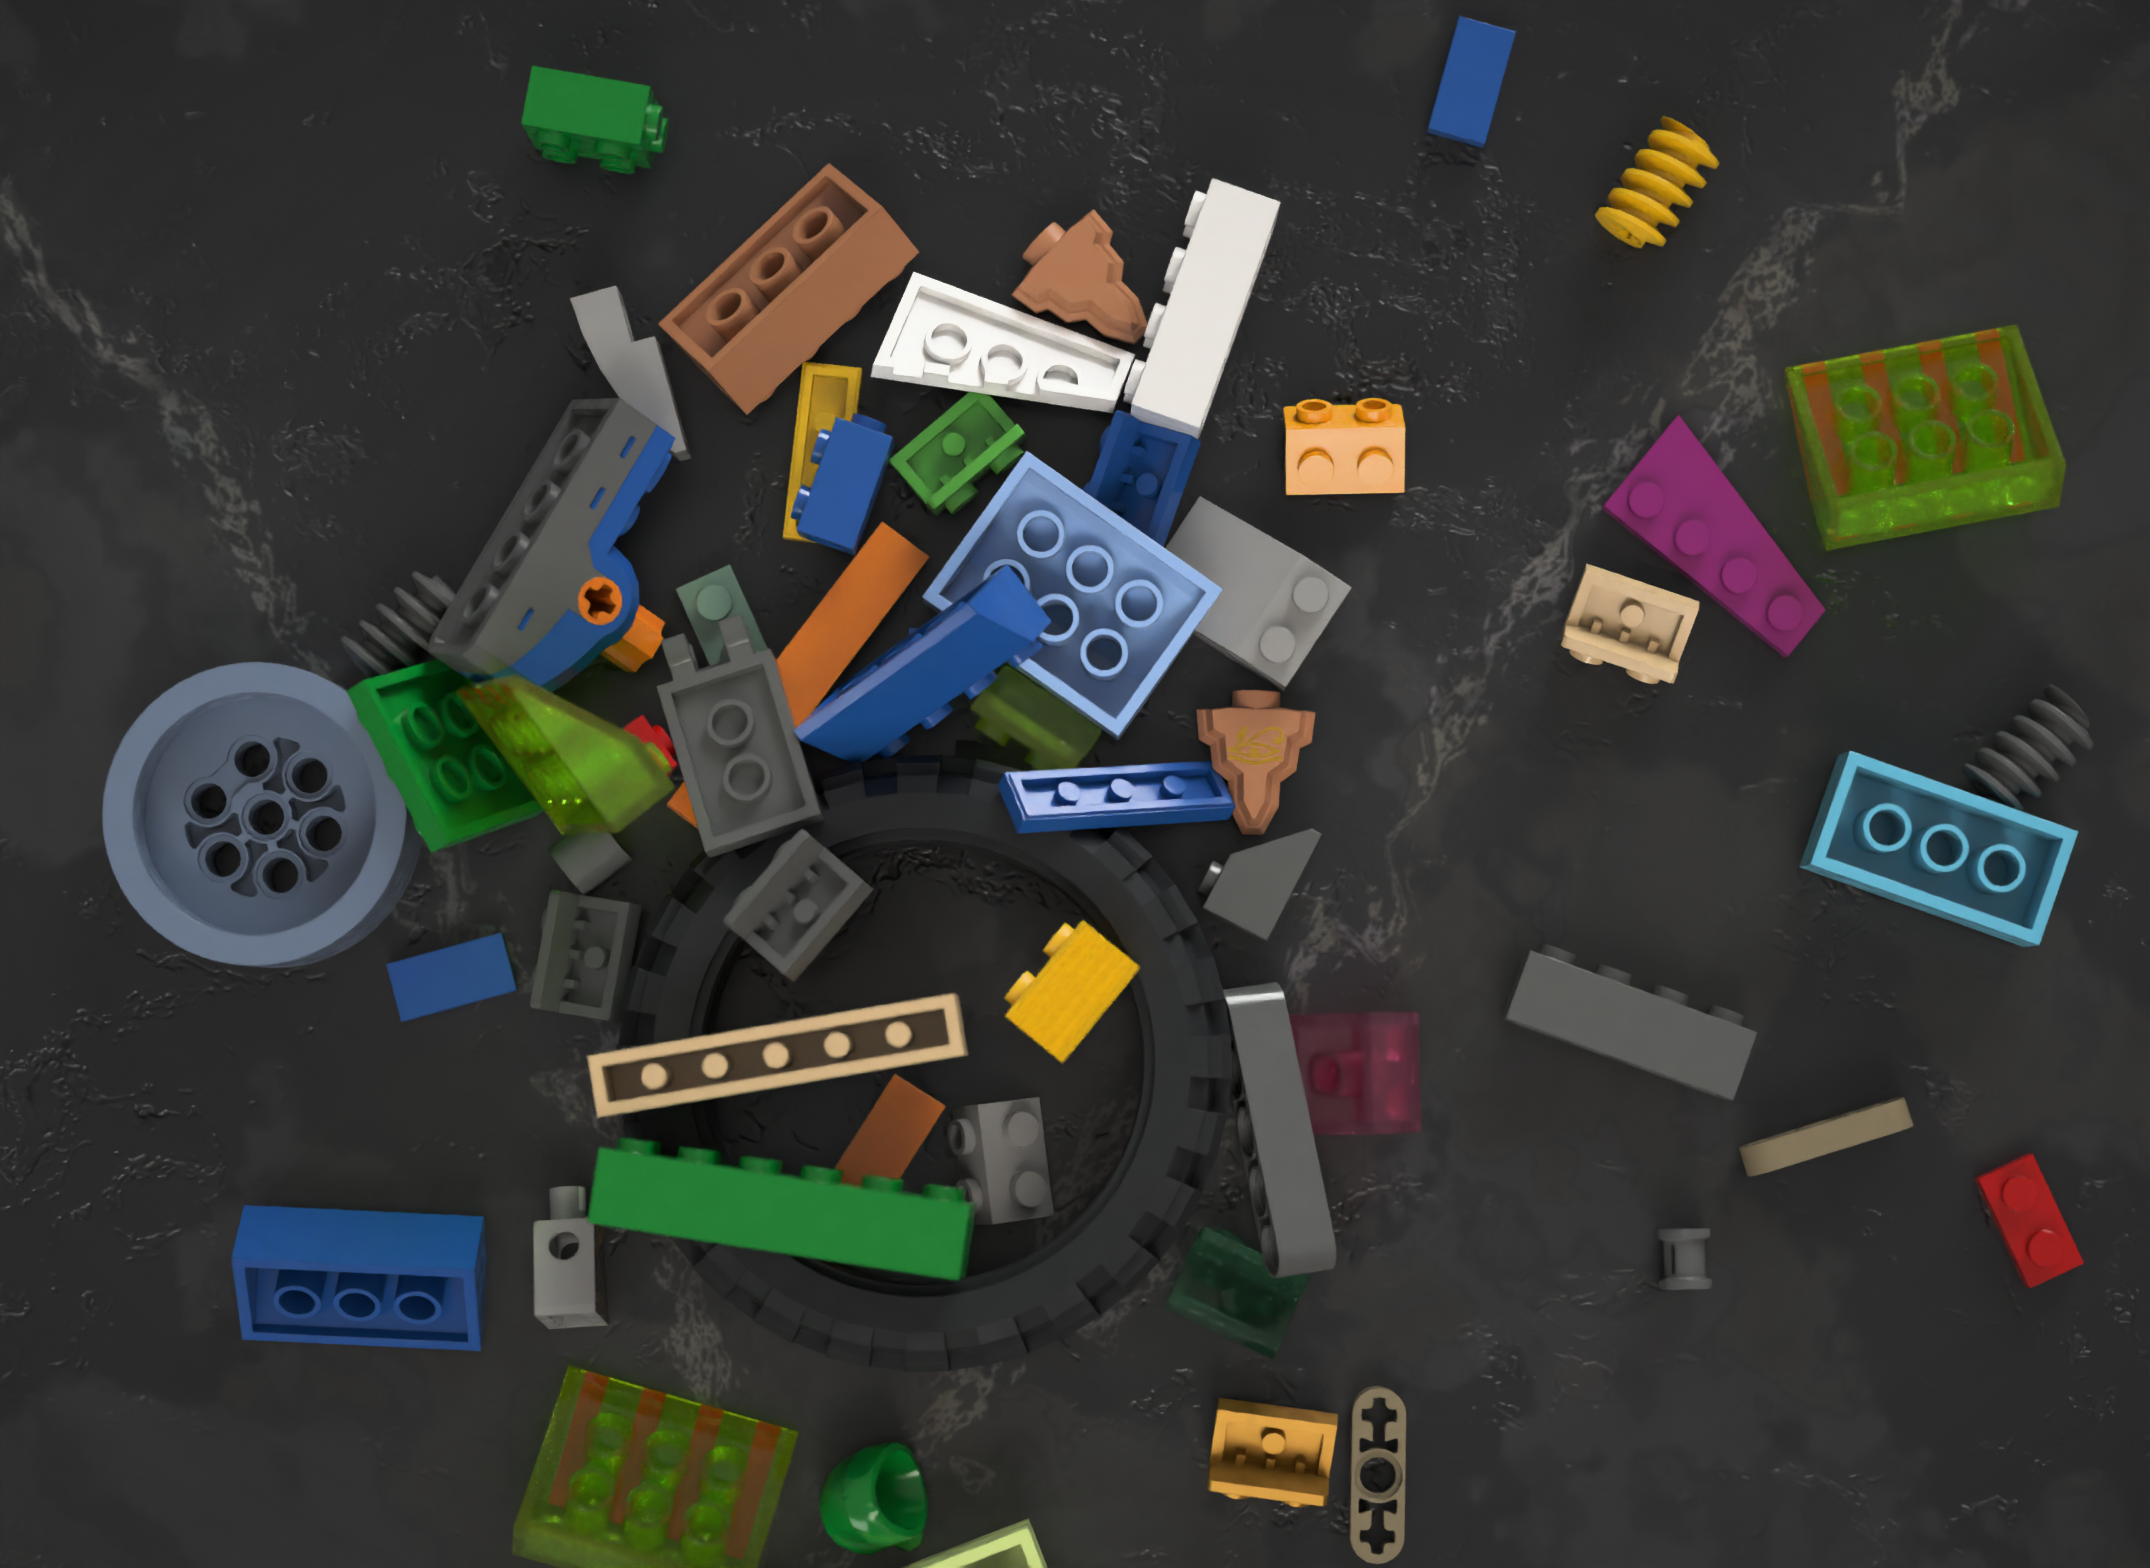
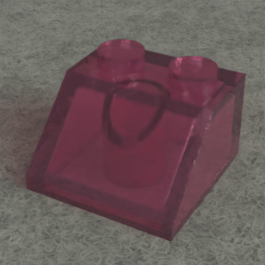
[1289,1012,1422,1135]

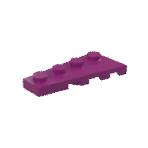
[1601,415,1826,658]

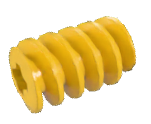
[1595,116,1720,249]

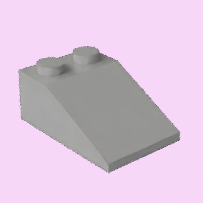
[1165,496,1352,693]

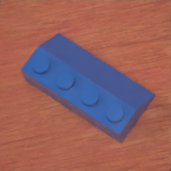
[793,564,1052,764]
[231,1205,487,1351]

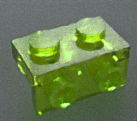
[970,666,1101,771]

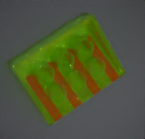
[1785,324,2066,551]
[455,675,676,835]
[512,1366,799,1568]

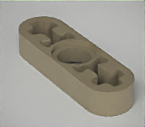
[1739,1097,1914,1177]
[1349,1386,1406,1564]

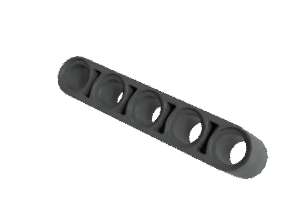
[1223,982,1336,1278]

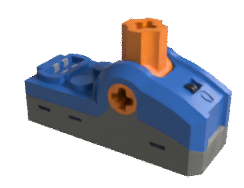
[428,398,676,703]

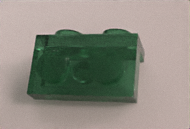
[1164,1227,1311,1359]

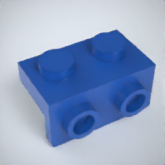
[1083,410,1201,547]

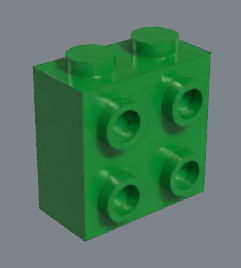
[521,65,669,174]

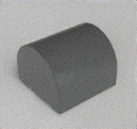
[548,813,633,896]

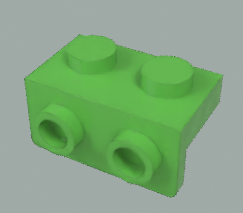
[889,392,1026,516]

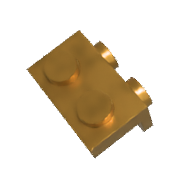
[1207,1398,1338,1507]

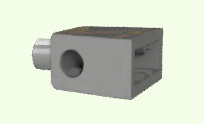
[533,1186,609,1329]

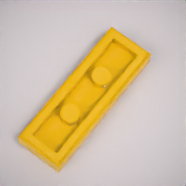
[783,362,863,543]

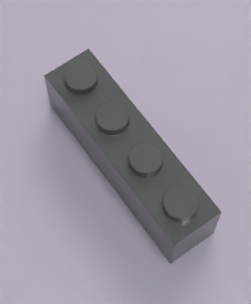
[1501,944,1757,1100]

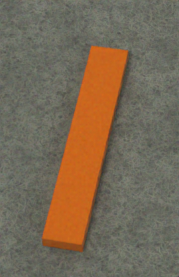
[667,522,929,830]

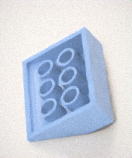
[922,451,1223,741]

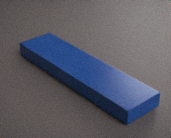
[998,761,1236,833]

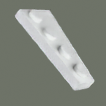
[871,272,1135,413]

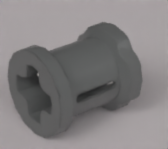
[1657,1228,1712,1290]

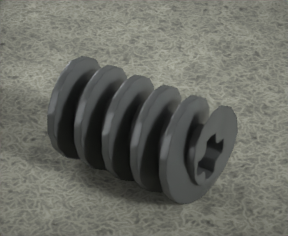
[339,570,456,679]
[1961,685,2095,812]

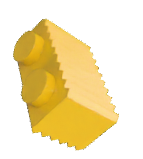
[1004,920,1140,1063]

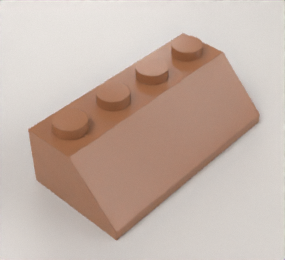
[658,163,919,415]

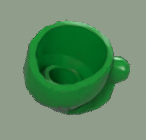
[818,1442,928,1555]

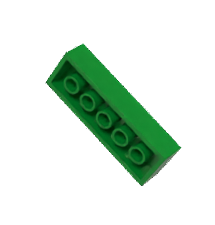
[587,1137,977,1281]

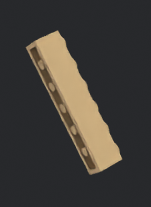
[588,993,968,1117]

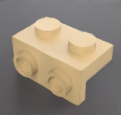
[1561,563,1700,684]

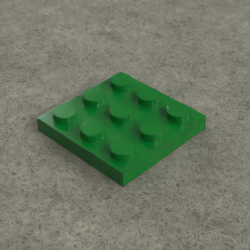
[346,659,551,853]

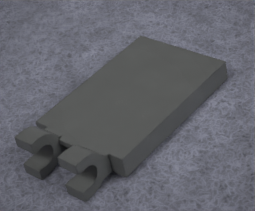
[656,614,825,858]

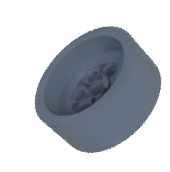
[102,662,423,968]

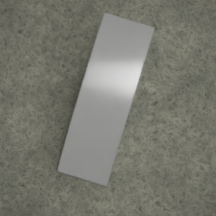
[570,285,691,461]

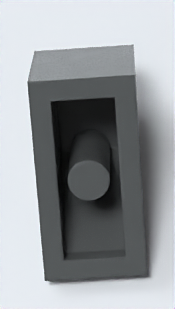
[1197,828,1322,942]

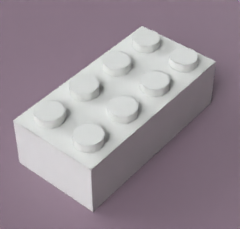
[1123,178,1281,439]

